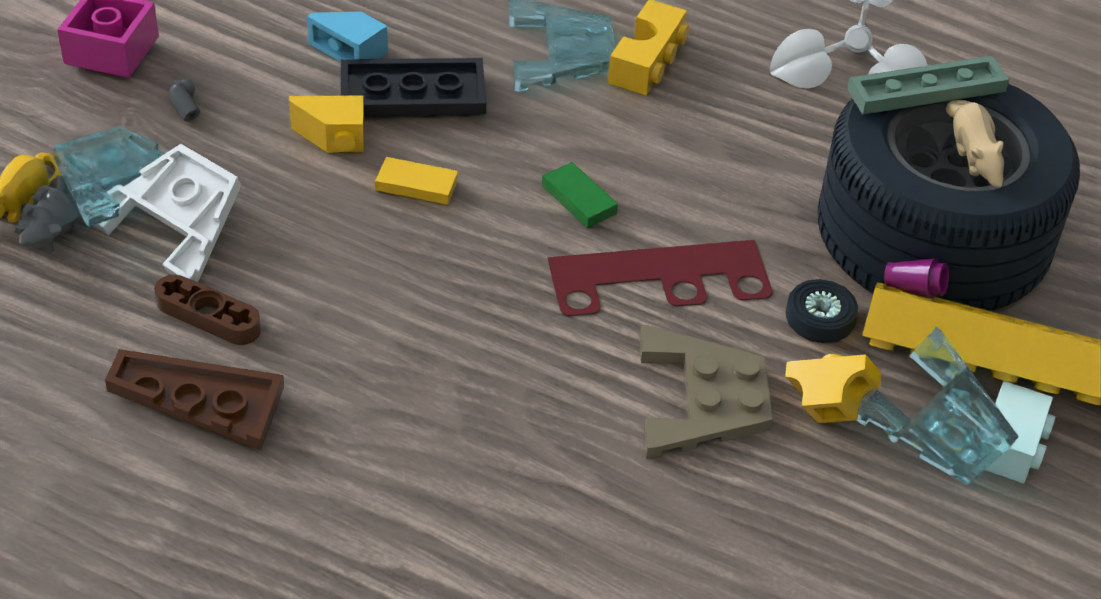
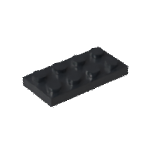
[341,58,486,116]

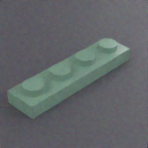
[847,56,1009,114]

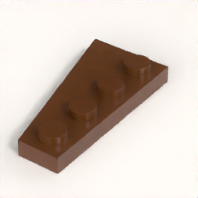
[105,349,284,450]

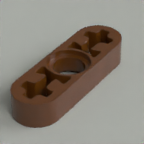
[154,275,261,345]

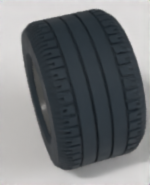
[817,83,1080,311]

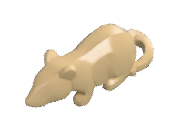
[945,100,1005,188]

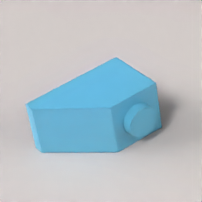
[307,11,388,62]

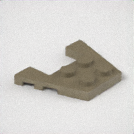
[639,325,773,459]

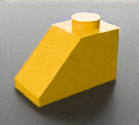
[289,96,364,153]

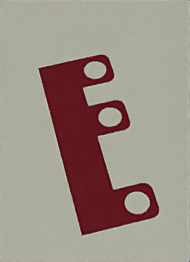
[547,240,772,316]

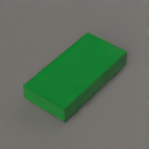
[542,162,618,228]

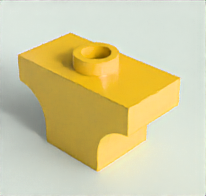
[785,354,881,423]

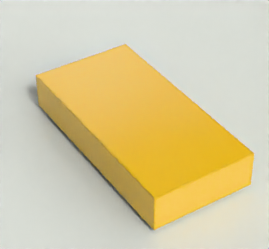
[375,157,458,205]

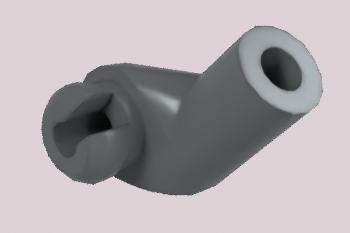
[169,78,200,121]

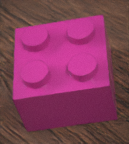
[57,0,159,78]

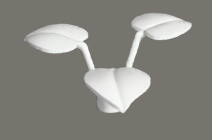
[770,0,928,88]

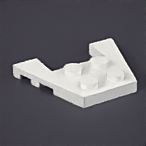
[79,144,242,282]

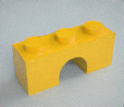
[608,0,690,96]

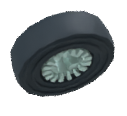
[785,279,858,343]

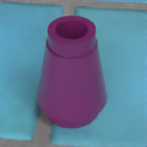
[884,258,949,299]

